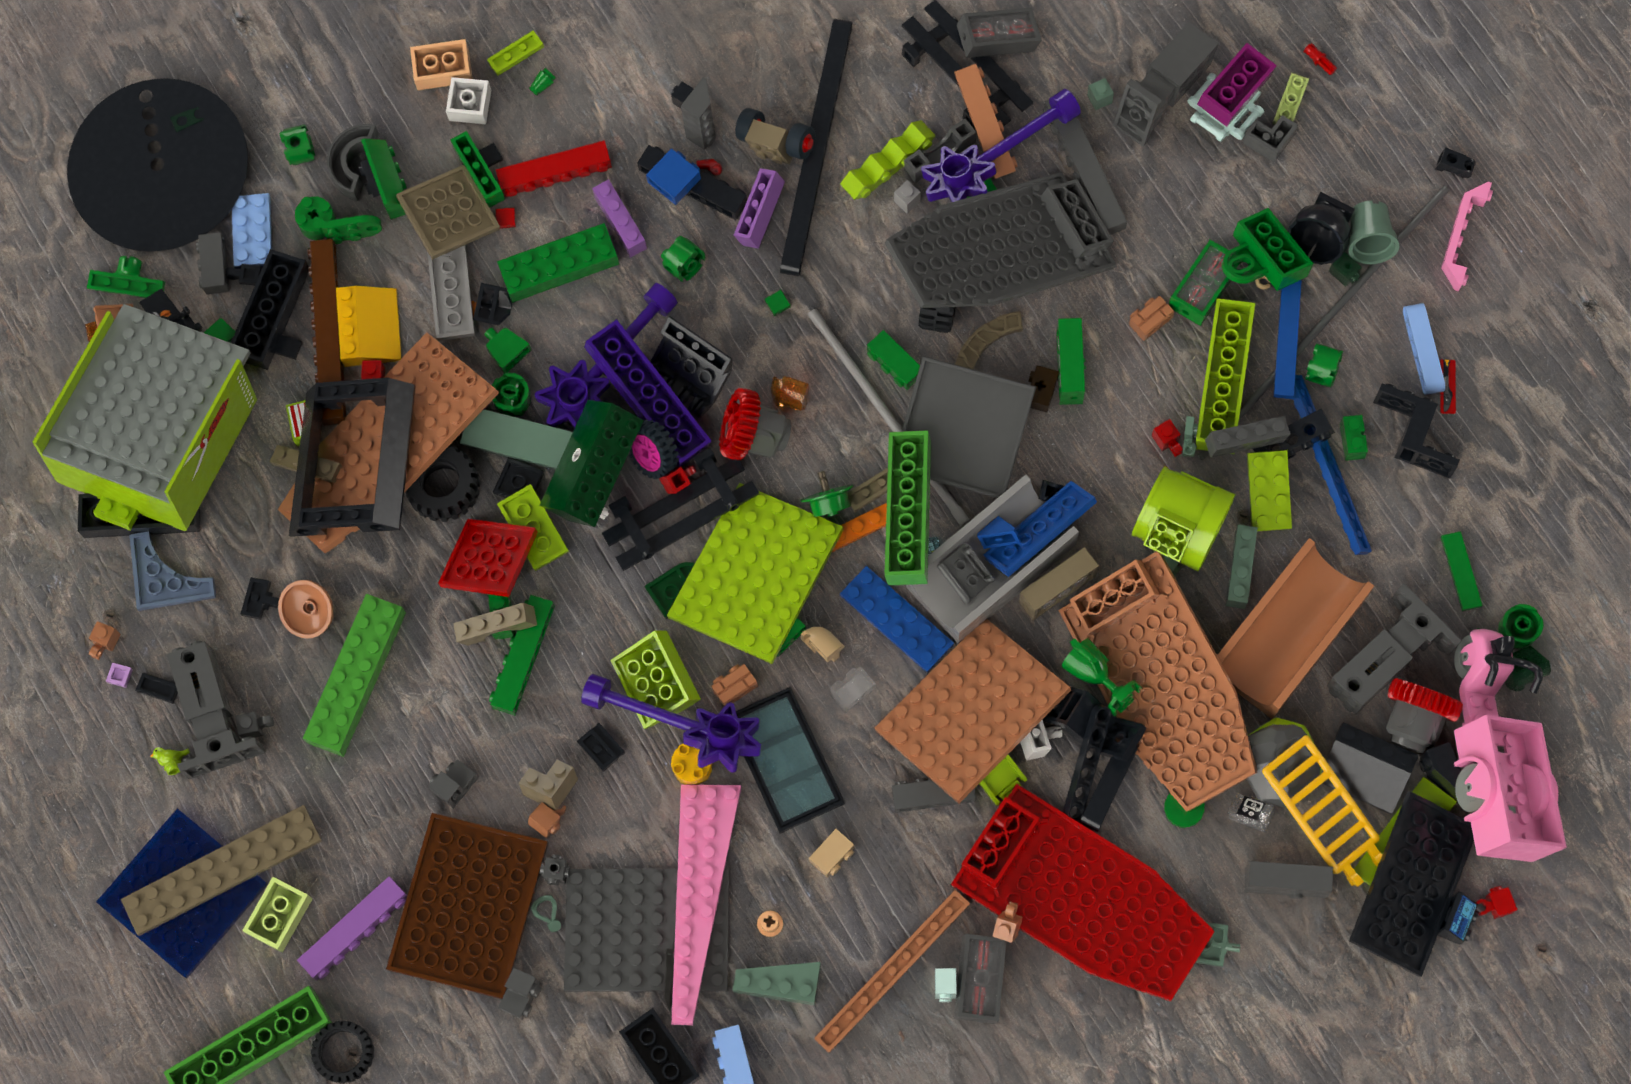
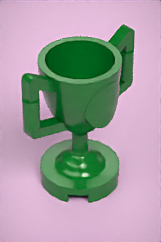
[1061,638,1142,716]

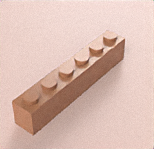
[954,64,1018,180]

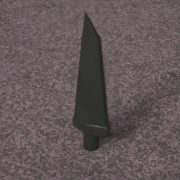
[664,940,675,1011]

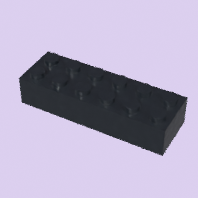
[231,249,309,370]
[77,494,200,538]

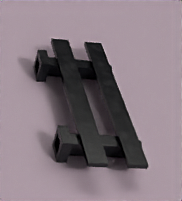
[901,0,1034,130]
[602,448,759,571]

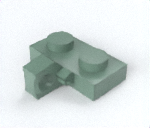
[1182,416,1198,457]

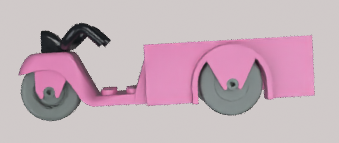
[1454,629,1567,862]

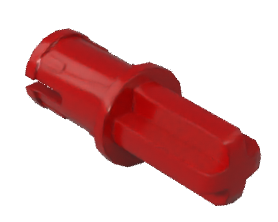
[1304,43,1337,75]

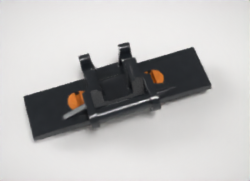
[139,289,203,332]

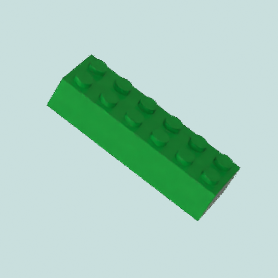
[497,223,619,303]

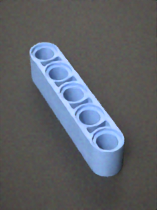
[1403,303,1445,395]

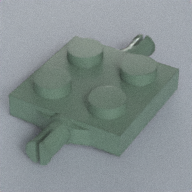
[1196,922,1241,967]

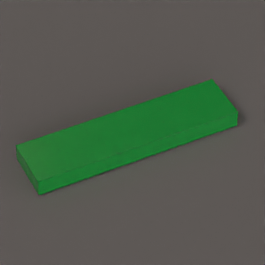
[1440,531,1483,611]

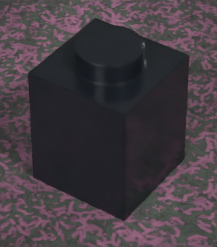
[671,81,694,108]

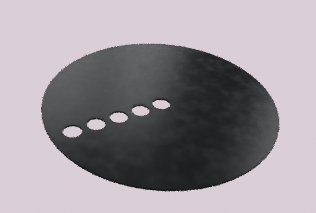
[67,78,248,252]

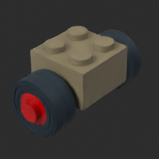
[735,108,815,164]

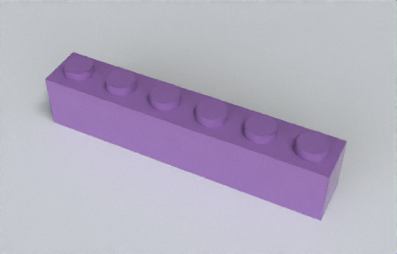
[297,876,407,981]

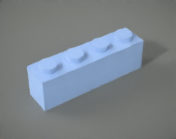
[712,1025,754,1084]

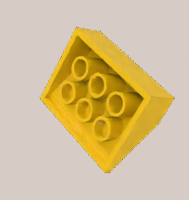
[336,286,402,367]

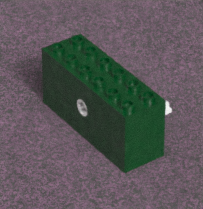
[539,400,644,527]

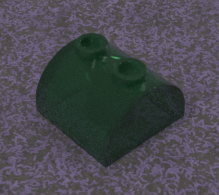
[1504,646,1551,691]

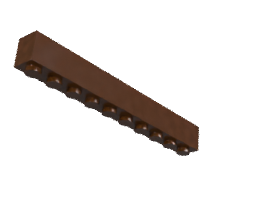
[307,239,346,426]

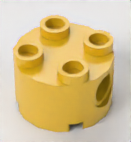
[671,743,712,785]

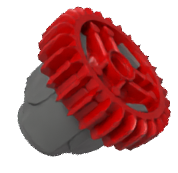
[719,388,791,460]
[1386,678,1463,754]

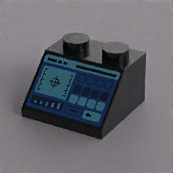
[1438,891,1479,945]

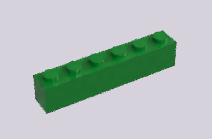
[489,595,555,716]

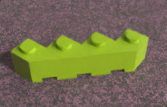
[840,120,936,200]

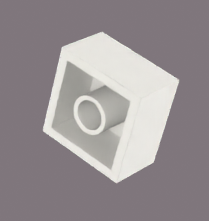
[446,77,491,124]

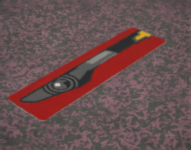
[1440,359,1456,414]

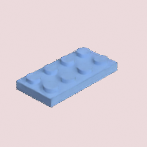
[232,193,272,269]

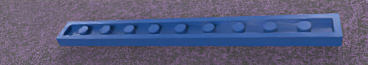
[1293,375,1372,555]

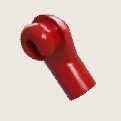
[696,159,723,175]

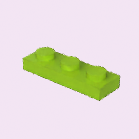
[487,30,544,76]

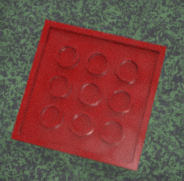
[438,519,538,597]

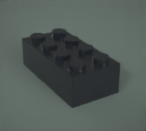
[619,1008,701,1084]

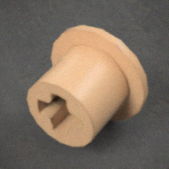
[757,911,783,937]

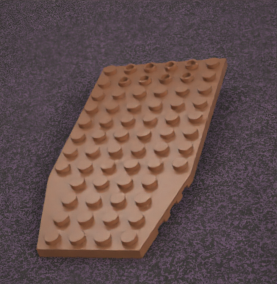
[278,332,499,554]
[1058,551,1258,812]

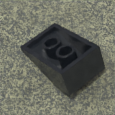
[1419,742,1461,806]

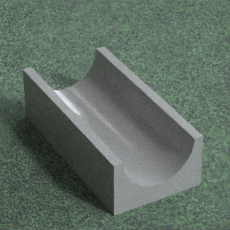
[906,475,1079,644]

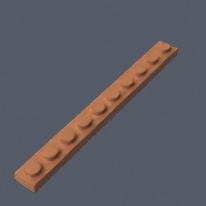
[814,890,970,1053]

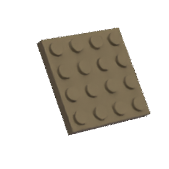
[396,165,500,260]

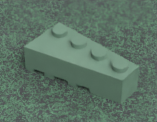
[733,962,821,1006]

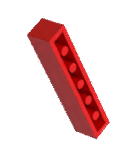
[496,140,612,197]

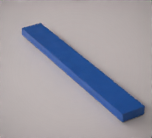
[1273,280,1302,399]

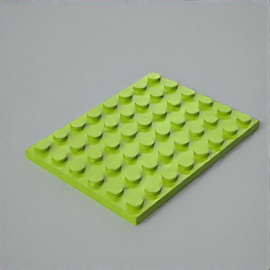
[667,483,844,664]

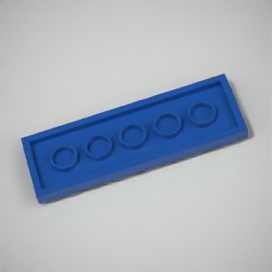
[983,481,1097,577]
[840,566,954,673]

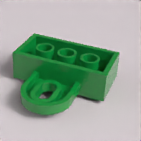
[1222,208,1313,291]

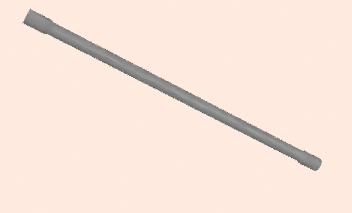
[808,309,970,527]

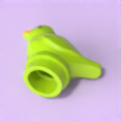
[151,747,190,775]

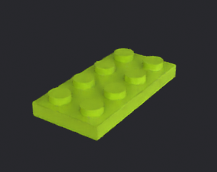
[1247,450,1292,531]
[497,484,570,571]

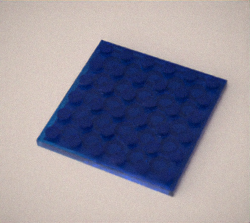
[96,808,268,979]

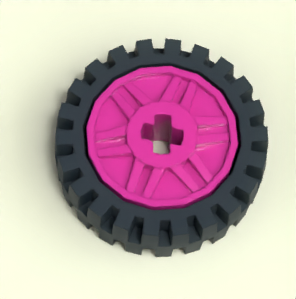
[629,420,679,479]

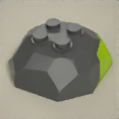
[1247,717,1322,808]

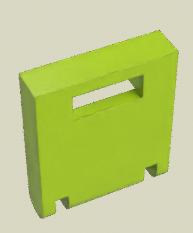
[979,755,1027,806]

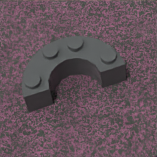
[327,124,379,201]

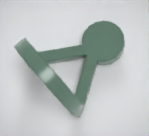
[531,895,561,932]

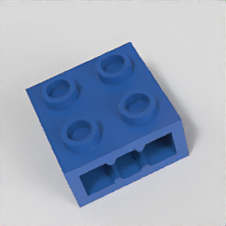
[646,148,701,205]

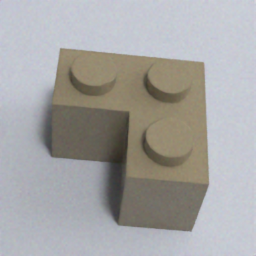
[519,760,578,810]

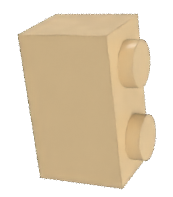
[809,829,854,878]

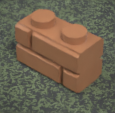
[1129,296,1174,341]
[711,664,758,706]

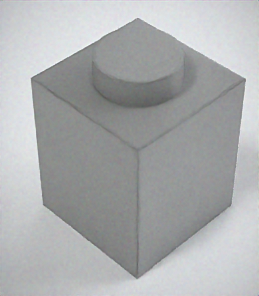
[894,180,921,214]

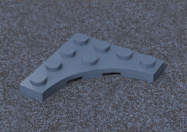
[129,532,216,611]

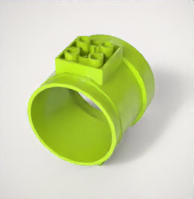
[1131,466,1236,572]

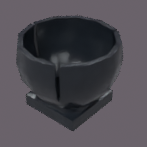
[1288,192,1355,265]

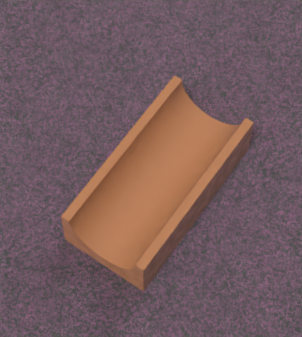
[1217,538,1374,719]

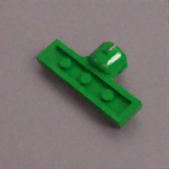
[87,256,165,298]

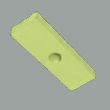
[1273,73,1309,125]

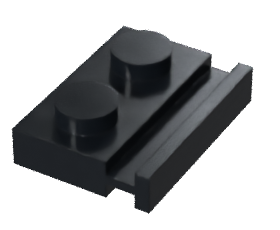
[577,723,625,772]

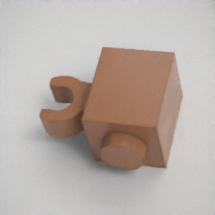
[88,621,121,660]
[528,802,566,838]
[992,902,1023,943]

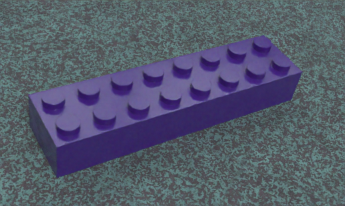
[584,319,711,467]

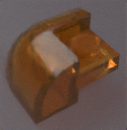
[770,376,809,411]

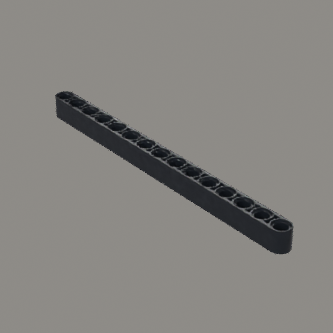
[780,18,852,276]

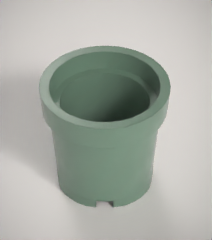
[1349,201,1399,264]

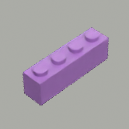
[733,168,785,249]
[592,180,647,258]

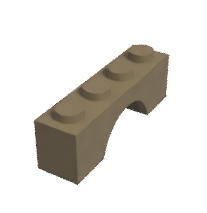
[453,603,537,646]

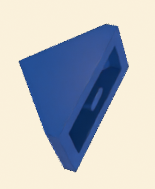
[977,516,1021,549]

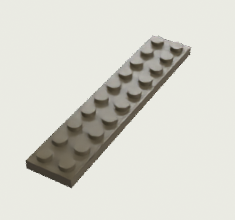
[121,805,322,936]

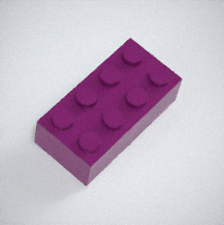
[1197,43,1277,127]

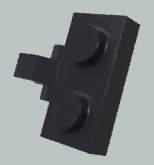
[241,577,279,620]

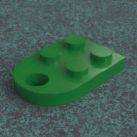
[321,215,382,244]

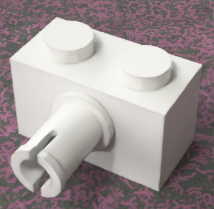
[1020,720,1062,760]

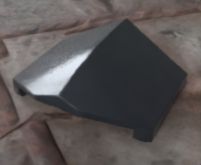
[473,282,512,325]

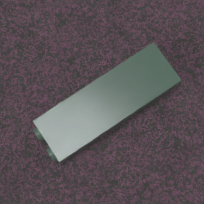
[460,409,573,470]

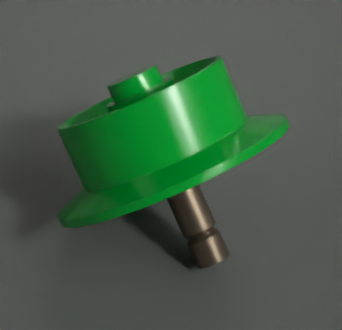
[801,471,854,517]

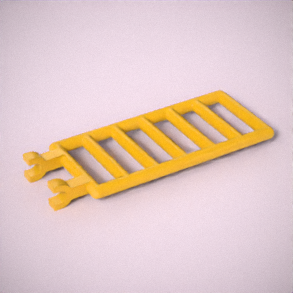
[1262,735,1383,887]

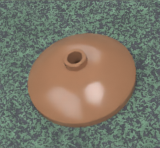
[278,580,333,639]

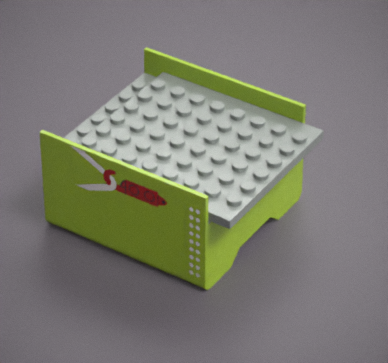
[32,304,257,531]

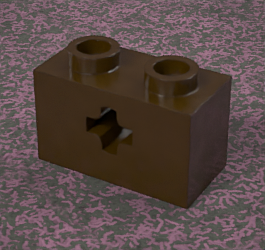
[1028,365,1059,413]

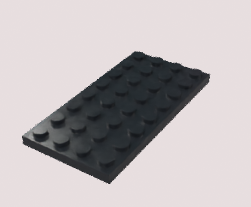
[1349,792,1474,977]

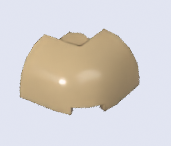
[800,627,845,663]

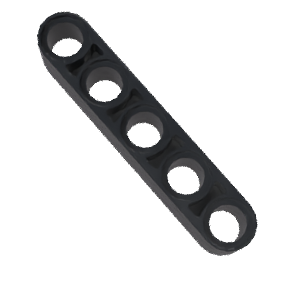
[1080,739,1139,832]

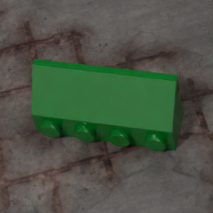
[361,138,407,220]

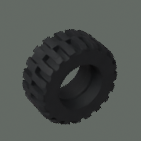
[918,307,956,333]
[405,446,480,522]

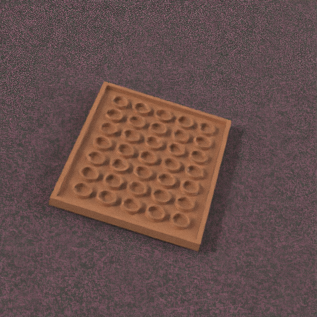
[874,619,1071,803]

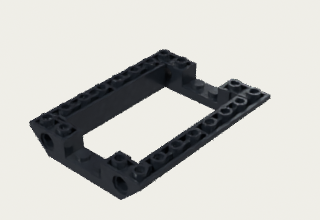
[289,378,416,537]

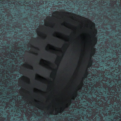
[311,1021,374,1083]

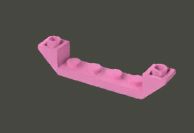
[1441,182,1493,292]

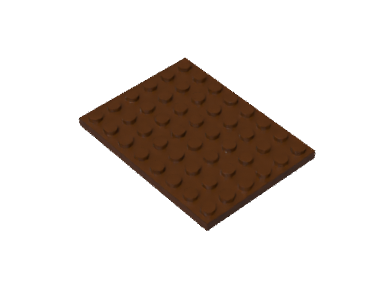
[386,813,548,999]

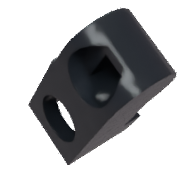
[1435,147,1476,178]

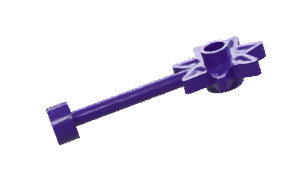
[921,89,1081,202]
[535,283,678,429]
[581,674,761,773]

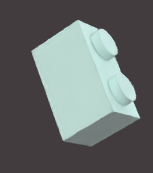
[935,968,956,1002]

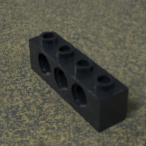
[1253,408,1335,459]

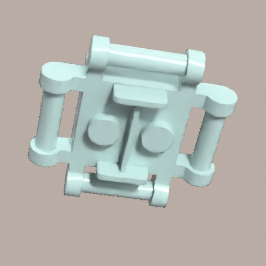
[1187,73,1264,142]

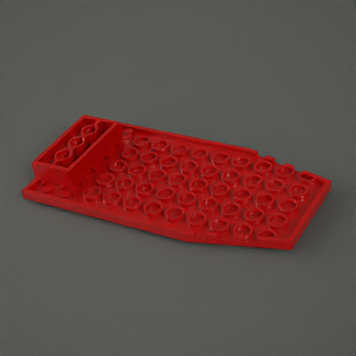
[951,784,1215,1002]

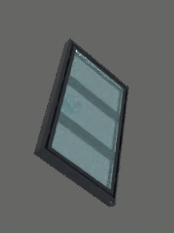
[736,687,845,834]

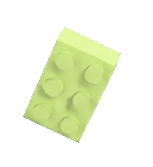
[242,877,313,953]

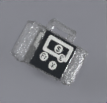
[1228,793,1275,832]

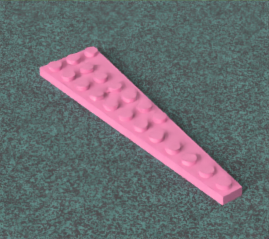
[672,785,742,1025]

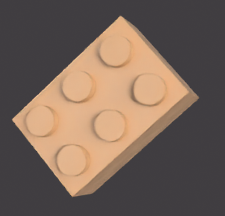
[410,39,472,90]

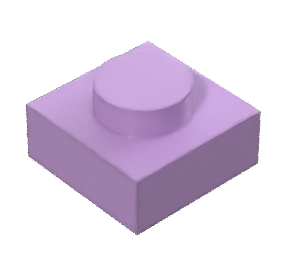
[106,663,133,688]

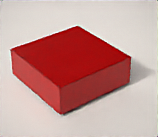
[496,207,516,229]

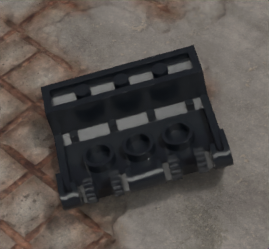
[650,316,732,418]

